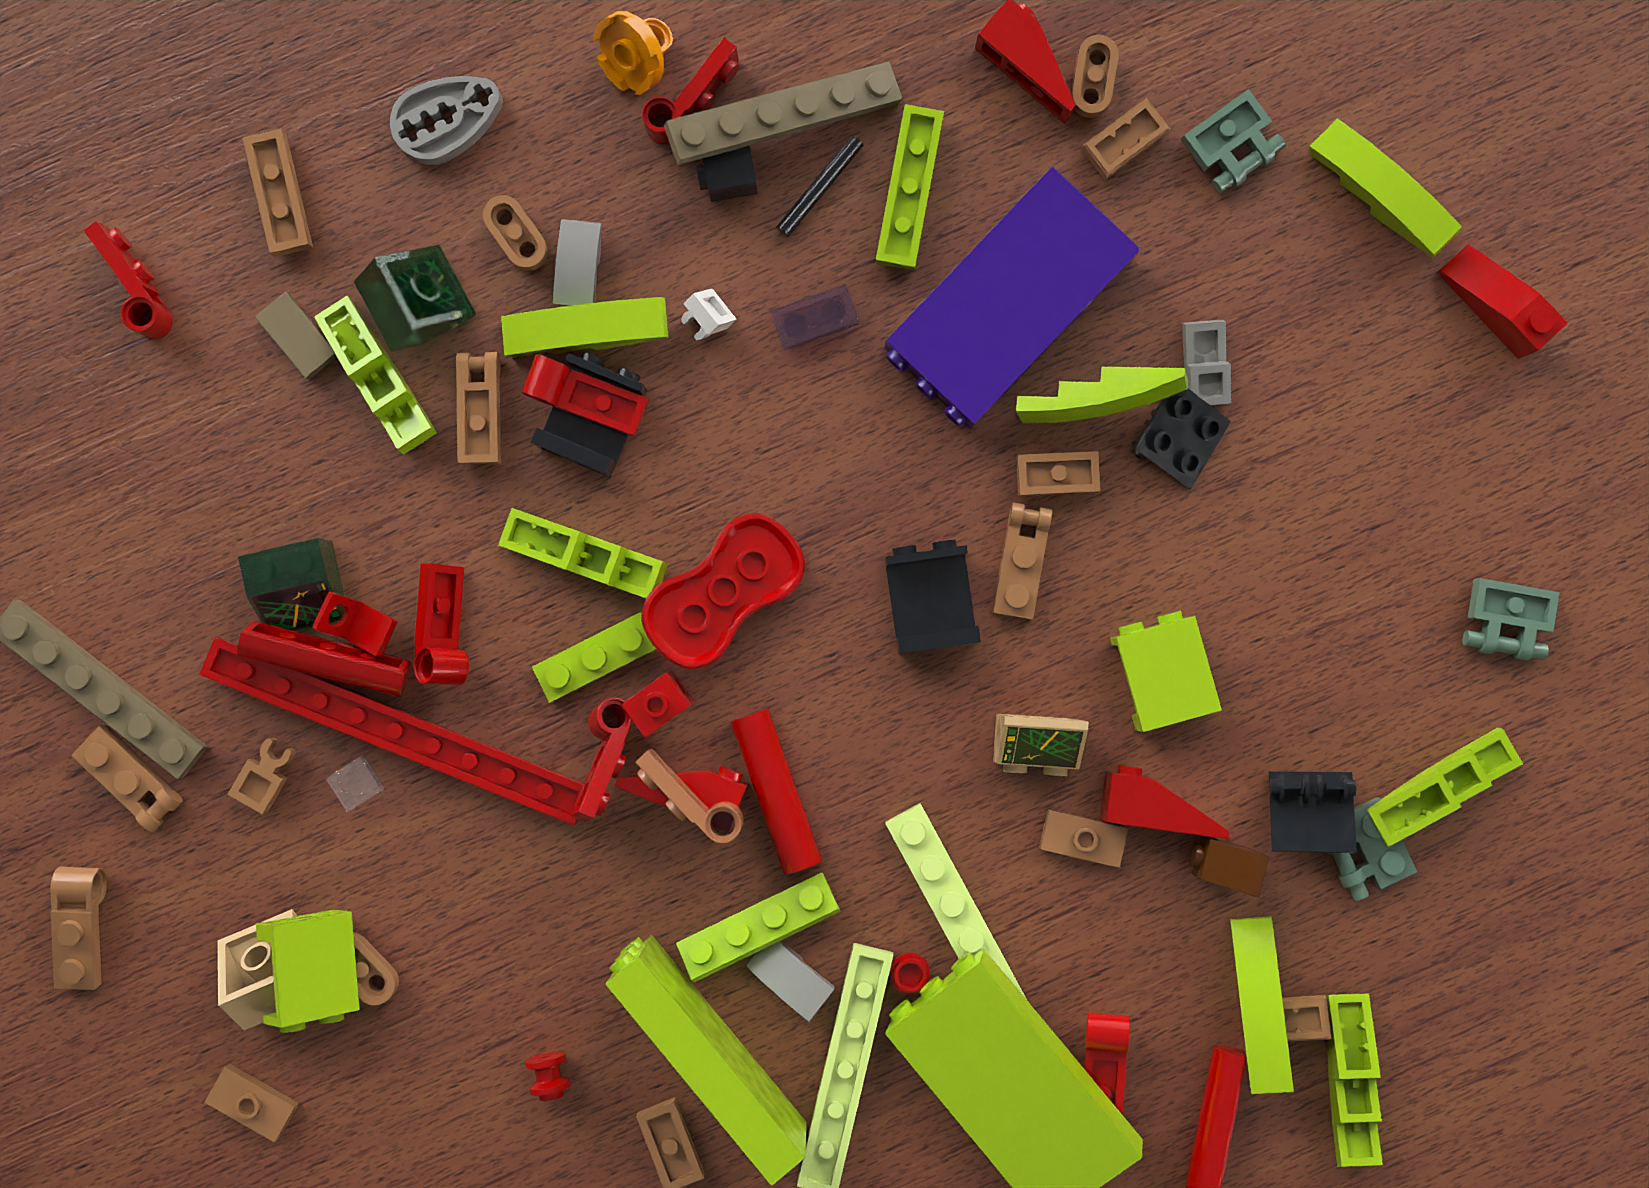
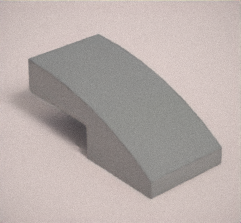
[553,219,602,306]
[1182,320,1231,405]
[746,941,834,1022]

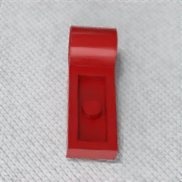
[642,37,739,144]
[83,221,173,339]
[521,354,650,437]
[414,563,469,685]
[570,697,632,822]
[1084,1012,1130,1115]

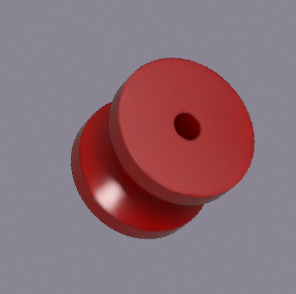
[525,1051,571,1101]

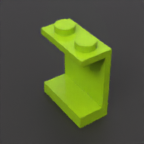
[1110,611,1222,732]
[256,910,360,1033]

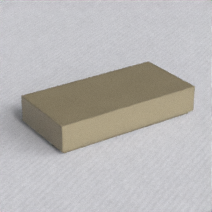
[255,292,337,380]

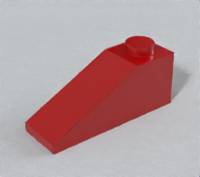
[975,0,1075,124]
[1437,244,1568,359]
[1100,765,1229,839]
[614,766,748,833]

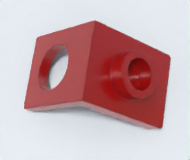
[312,591,398,657]
[622,671,695,737]

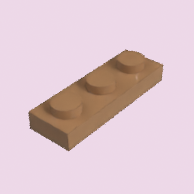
[242,129,313,257]

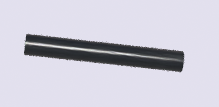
[776,135,864,237]

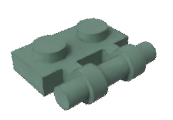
[1181,89,1286,193]
[1462,578,1560,661]
[1327,797,1417,901]

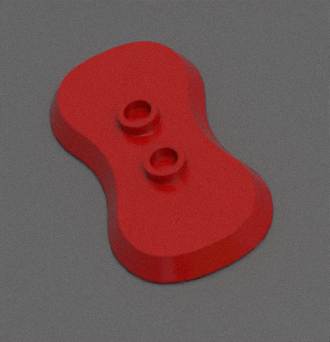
[641,513,805,669]

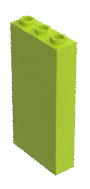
[606,935,807,1186]
[885,949,1143,1188]

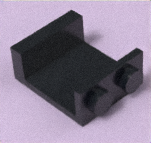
[531,352,648,478]
[885,540,981,654]

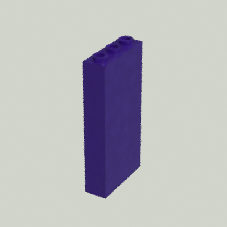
[884,166,1141,430]

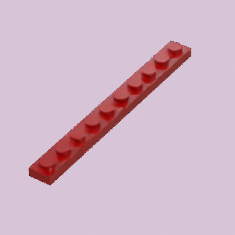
[199,637,584,825]

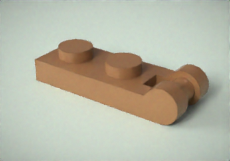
[456,352,501,465]
[992,502,1052,620]
[71,725,183,832]

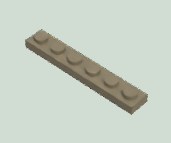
[664,62,902,165]
[0,600,209,779]

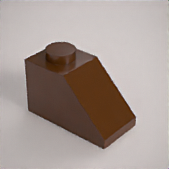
[1189,835,1269,897]

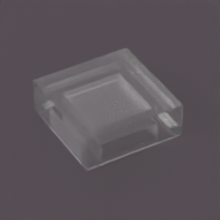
[326,756,385,813]

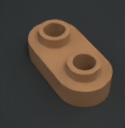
[1071,35,1119,118]
[483,195,548,271]
[353,932,399,1005]

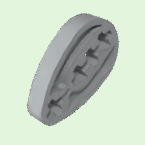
[390,76,503,165]

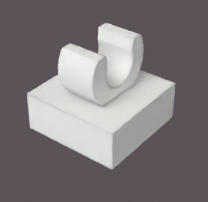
[681,289,737,340]

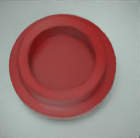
[890,952,930,994]

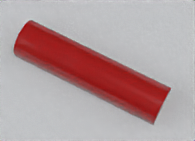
[237,621,412,697]
[730,708,822,875]
[1185,1044,1247,1188]

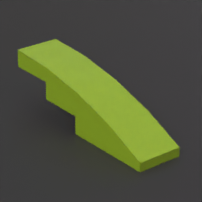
[1309,118,1462,258]
[314,295,437,455]
[501,297,669,358]
[1016,367,1188,424]
[498,508,669,598]
[1366,727,1523,847]
[1230,916,1294,1094]
[1326,993,1383,1167]

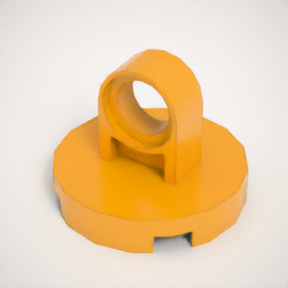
[593,11,673,95]

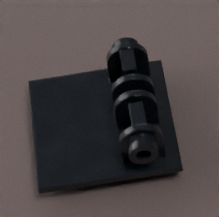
[1131,388,1231,490]
[1268,771,1357,853]

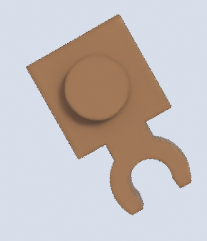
[227,737,296,815]

